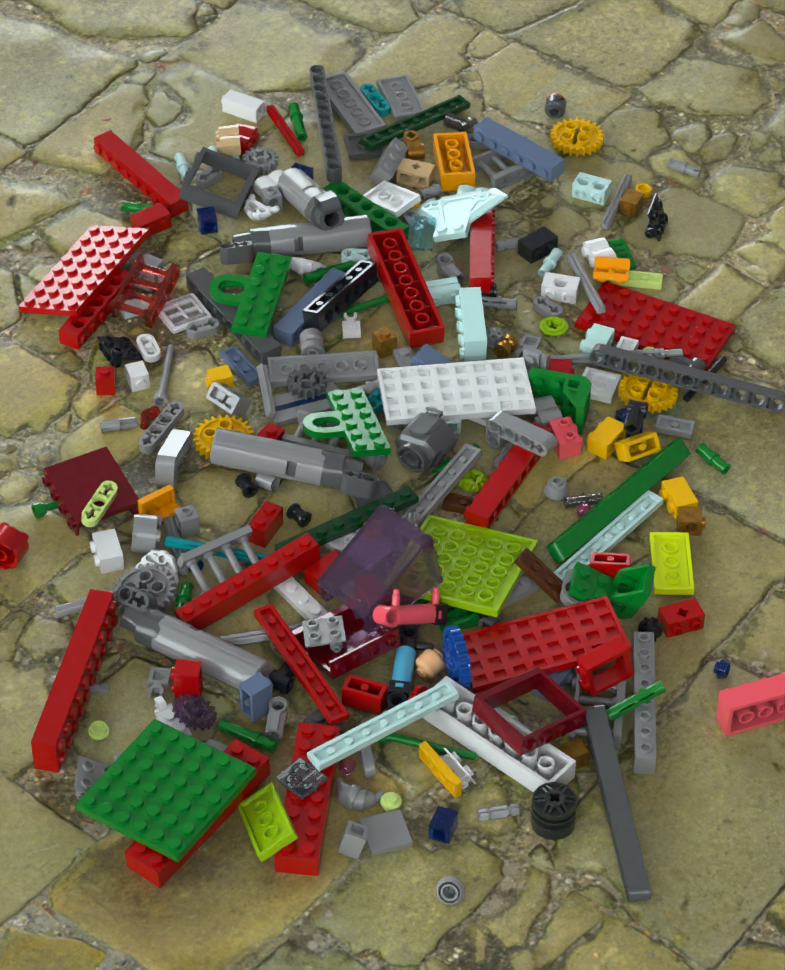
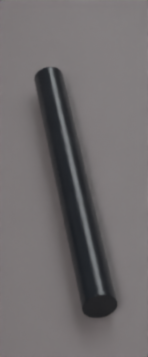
[683,356,727,402]

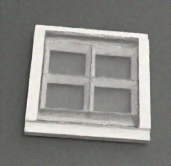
[154,293,212,334]

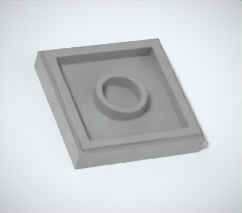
[359,809,413,856]

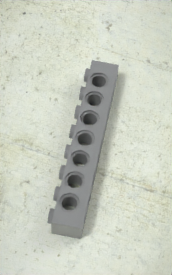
[632,631,656,774]

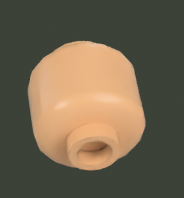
[415,648,445,679]

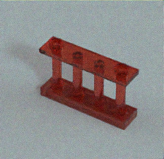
[110,253,181,328]

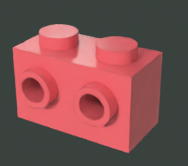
[548,417,584,459]

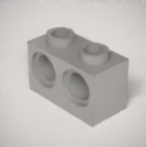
[205,381,252,417]

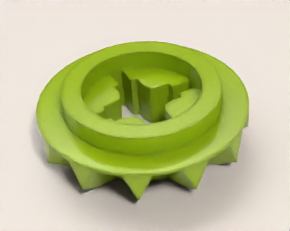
[539,316,568,338]
[458,468,488,492]

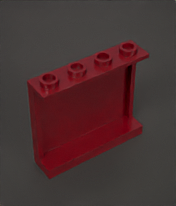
[42,446,139,536]
[292,598,401,679]

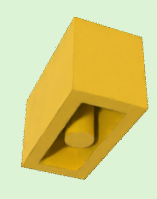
[586,416,627,460]
[614,431,661,462]
[659,476,698,521]

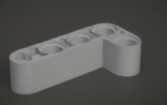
[486,411,558,457]
[155,429,192,489]

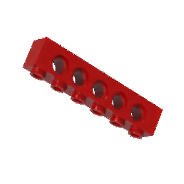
[58,269,134,350]

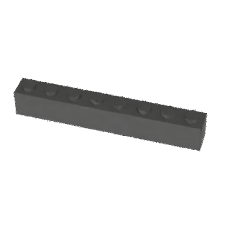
[186,267,282,365]

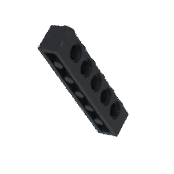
[302,260,378,331]

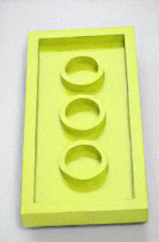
[649,532,694,595]

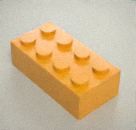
[433,132,475,192]

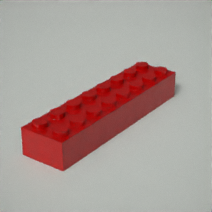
[367,228,445,349]
[274,722,341,876]
[124,739,270,888]

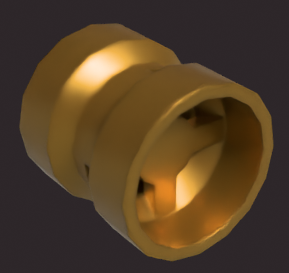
[493,335,518,359]

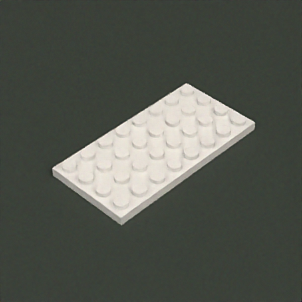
[377,357,536,426]

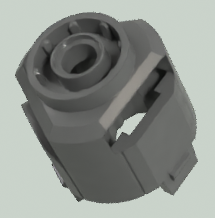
[395,408,460,473]

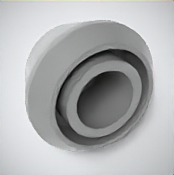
[543,476,570,501]
[435,876,465,906]

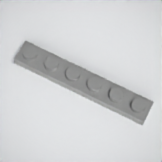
[401,443,482,529]

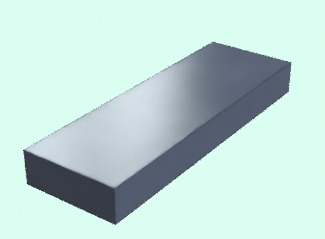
[220,345,259,387]

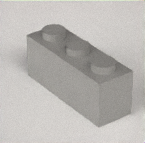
[369,137,408,185]

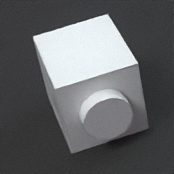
[125,360,150,392]

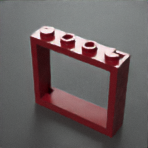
[472,667,587,756]

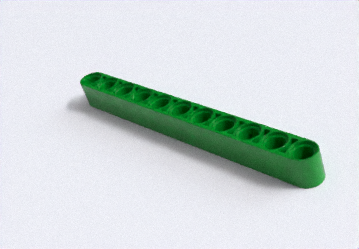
[546,437,691,564]

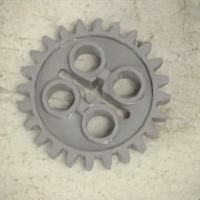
[112,563,177,613]

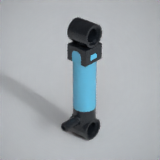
[386,624,434,711]

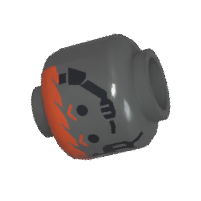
[544,94,566,118]

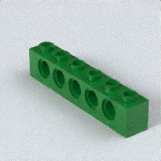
[323,181,409,241]

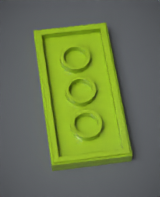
[238,782,298,862]

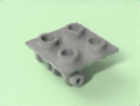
[302,615,346,653]
[74,756,111,800]

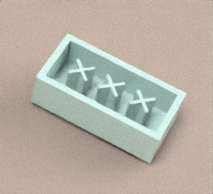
[455,287,487,362]

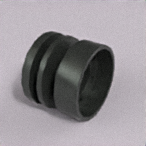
[530,782,577,840]

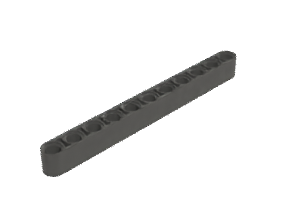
[310,65,342,183]
[589,343,785,413]
[584,704,651,902]

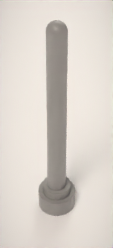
[153,344,174,408]

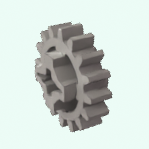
[242,146,279,175]

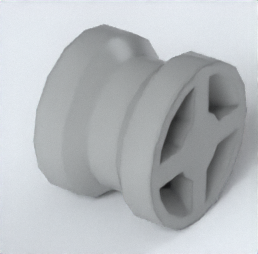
[486,327,503,349]

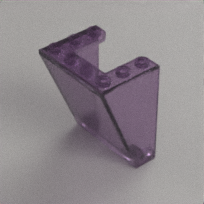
[317,503,443,634]

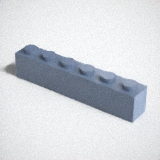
[474,117,565,182]
[273,268,345,348]

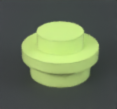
[88,720,109,740]
[380,792,402,812]

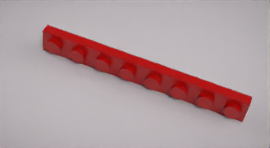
[254,603,349,725]

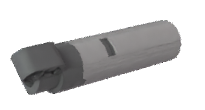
[277,168,345,231]
[219,214,372,265]
[210,428,378,499]
[116,585,271,691]

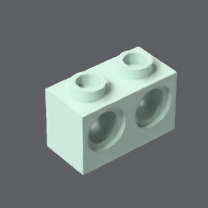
[572,172,612,206]

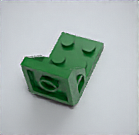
[529,367,591,435]
[568,562,656,619]

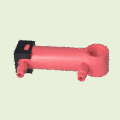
[373,587,448,628]

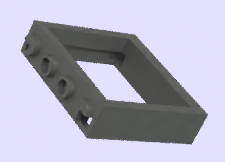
[179,147,260,220]

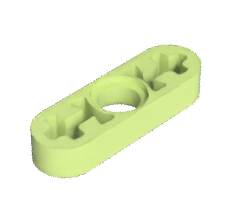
[81,481,117,527]

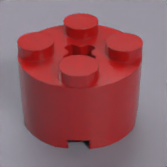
[0,522,29,570]

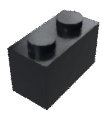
[517,226,558,264]

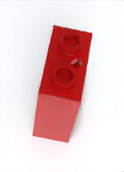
[576,636,634,697]

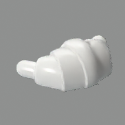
[243,194,280,221]
[291,257,326,275]
[135,550,179,584]

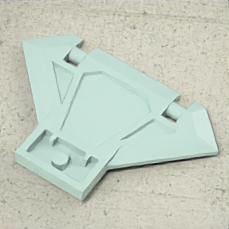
[415,188,508,242]

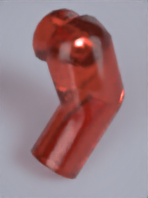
[140,405,160,430]

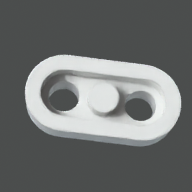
[136,334,161,363]

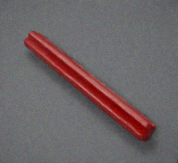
[266,104,305,157]

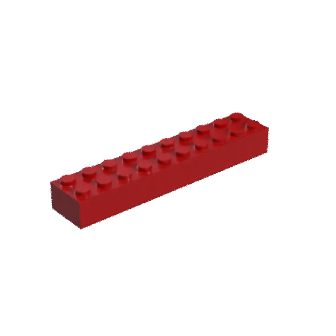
[31,589,118,773]

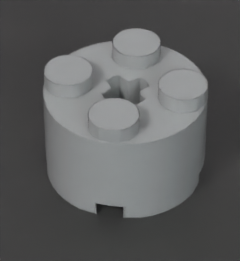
[131,514,162,554]

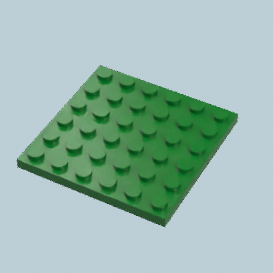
[75,719,257,863]

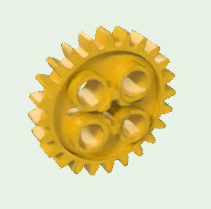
[550,117,604,157]
[618,374,678,414]
[193,414,254,459]

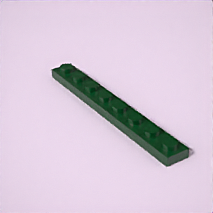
[360,95,470,151]
[274,486,419,551]

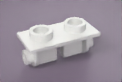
[440,748,476,789]

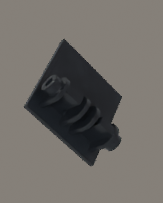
[645,193,668,242]
[97,336,144,368]

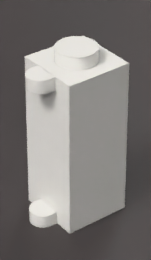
[221,89,267,123]

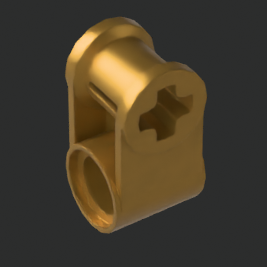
[403,130,425,160]

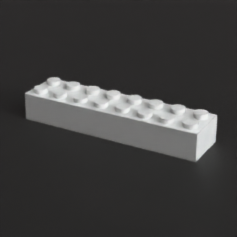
[422,676,576,792]

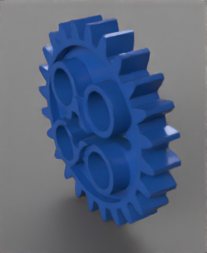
[442,625,471,690]

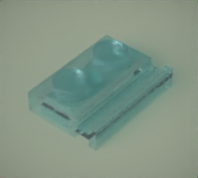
[408,216,436,251]

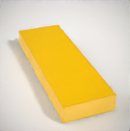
[419,741,462,798]

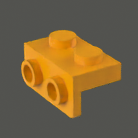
[593,256,630,283]
[137,484,180,522]

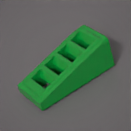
[608,238,637,270]
[439,608,480,633]

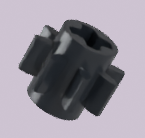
[638,617,663,642]

